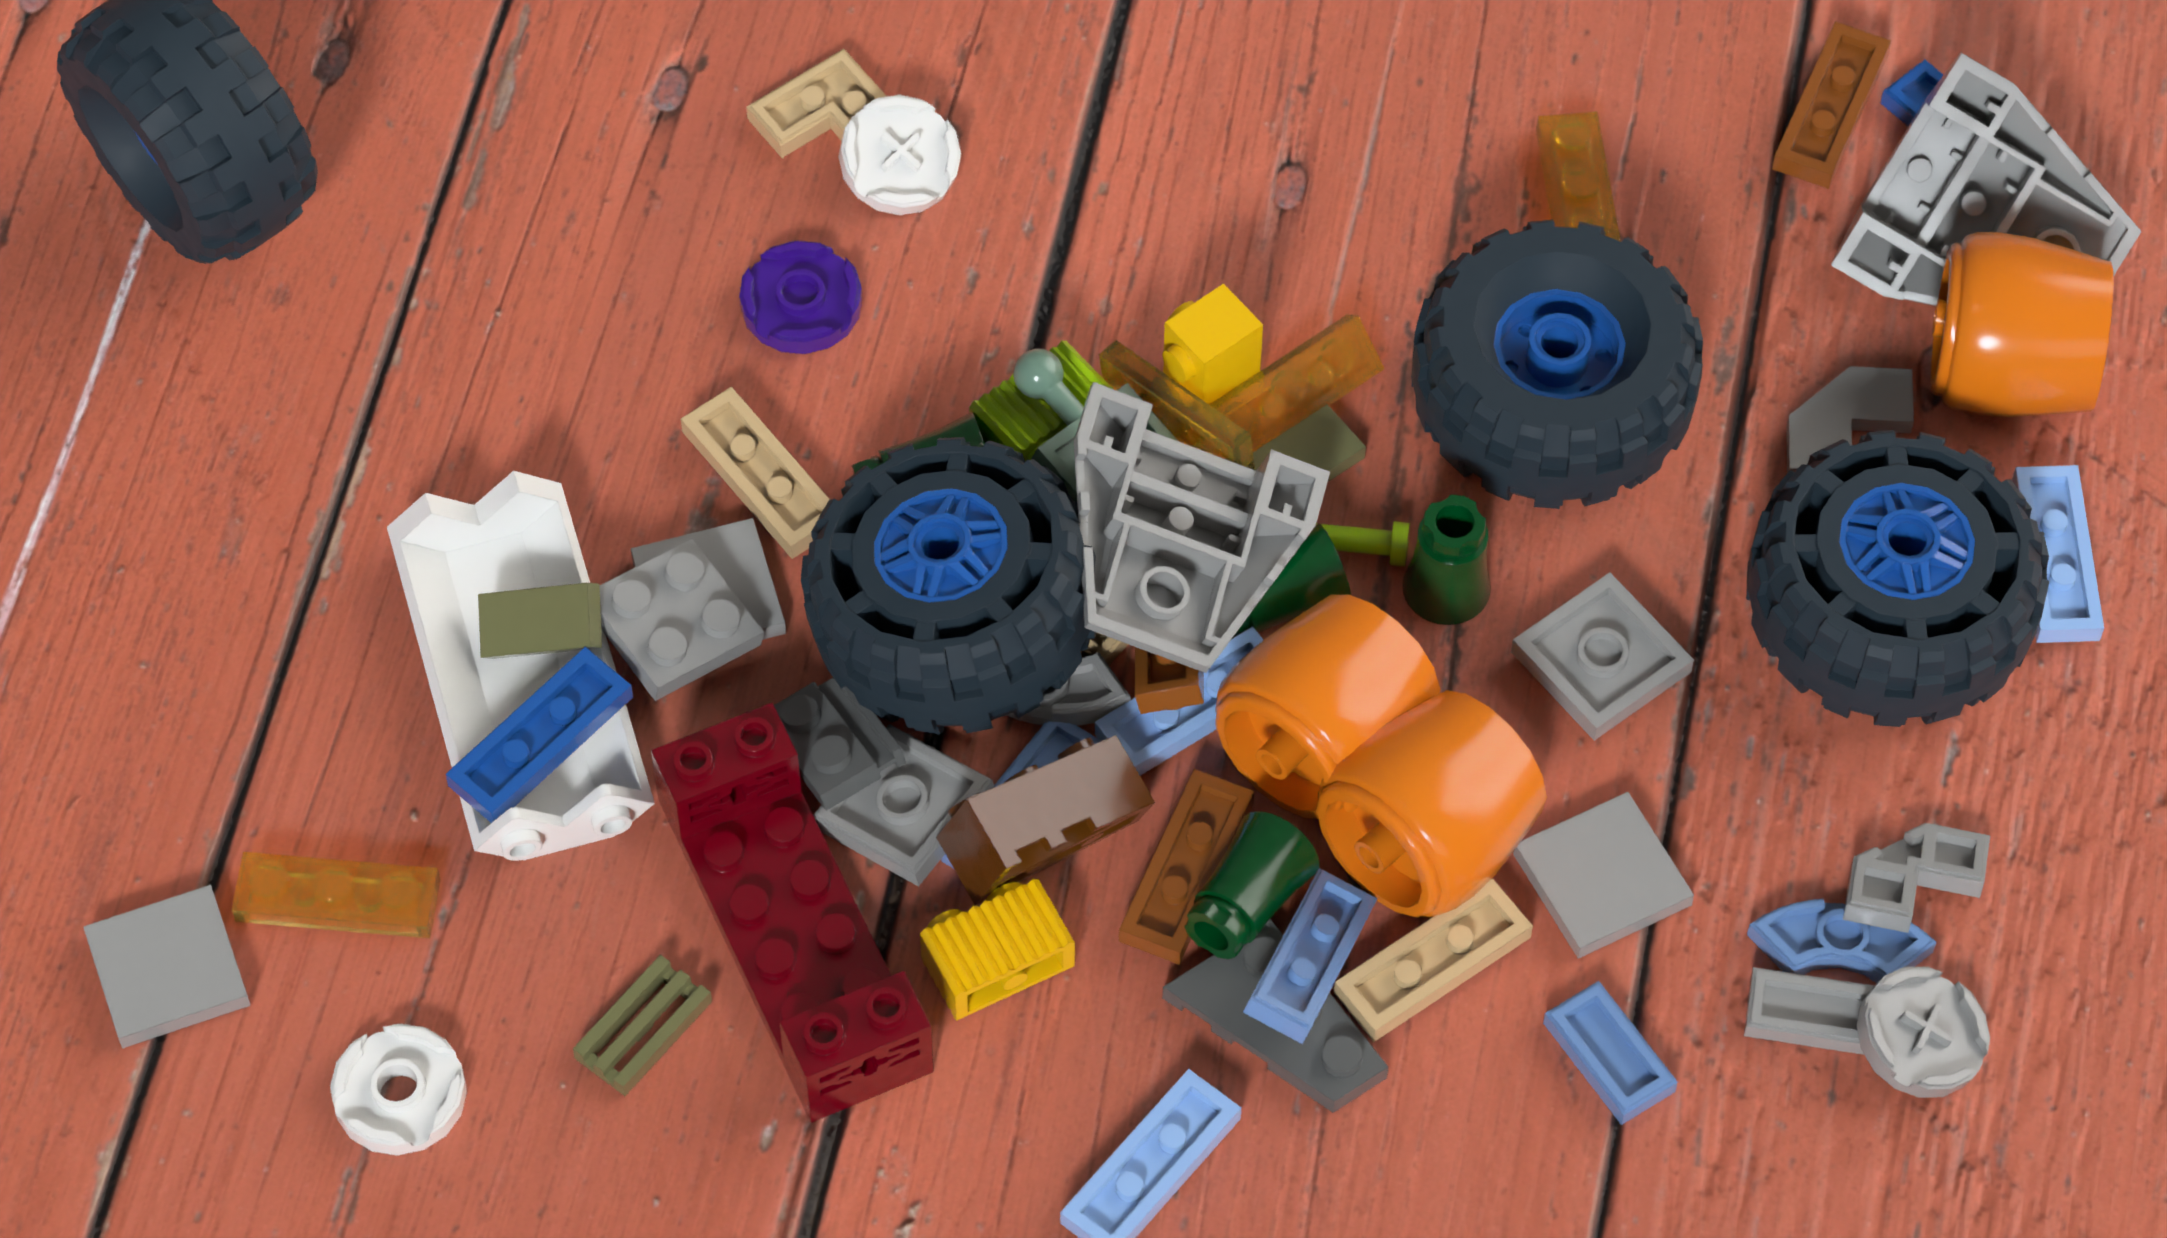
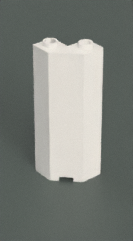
[387,471,655,861]

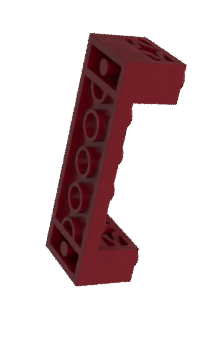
[651,702,934,1123]

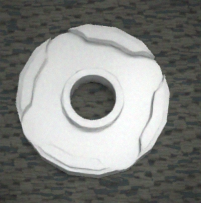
[330,1023,467,1156]

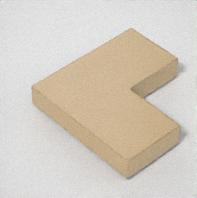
[746,49,887,158]

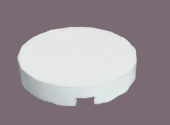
[838,95,961,215]

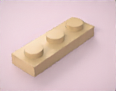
[681,387,830,559]
[1334,878,1533,1042]

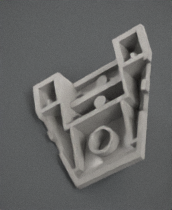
[1831,52,2142,306]
[1074,382,1330,673]

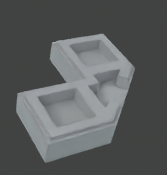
[1786,366,1914,473]
[1843,823,1990,933]

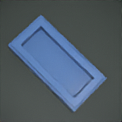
[1543,981,1678,1125]

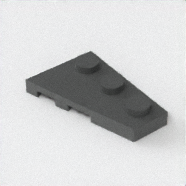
[1162,919,1388,1113]

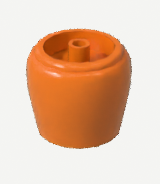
[1930,232,2114,417]
[1215,595,1441,819]
[1316,690,1547,918]

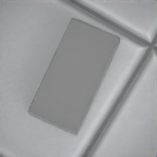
[1744,967,1874,1055]

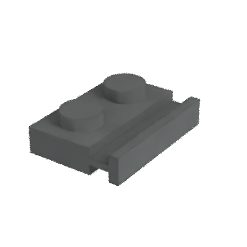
[774,678,906,811]

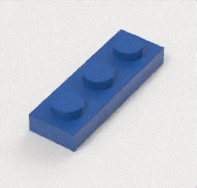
[446,647,633,823]

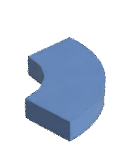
[1747,899,1936,984]

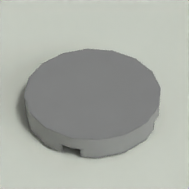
[1856,967,1990,1098]

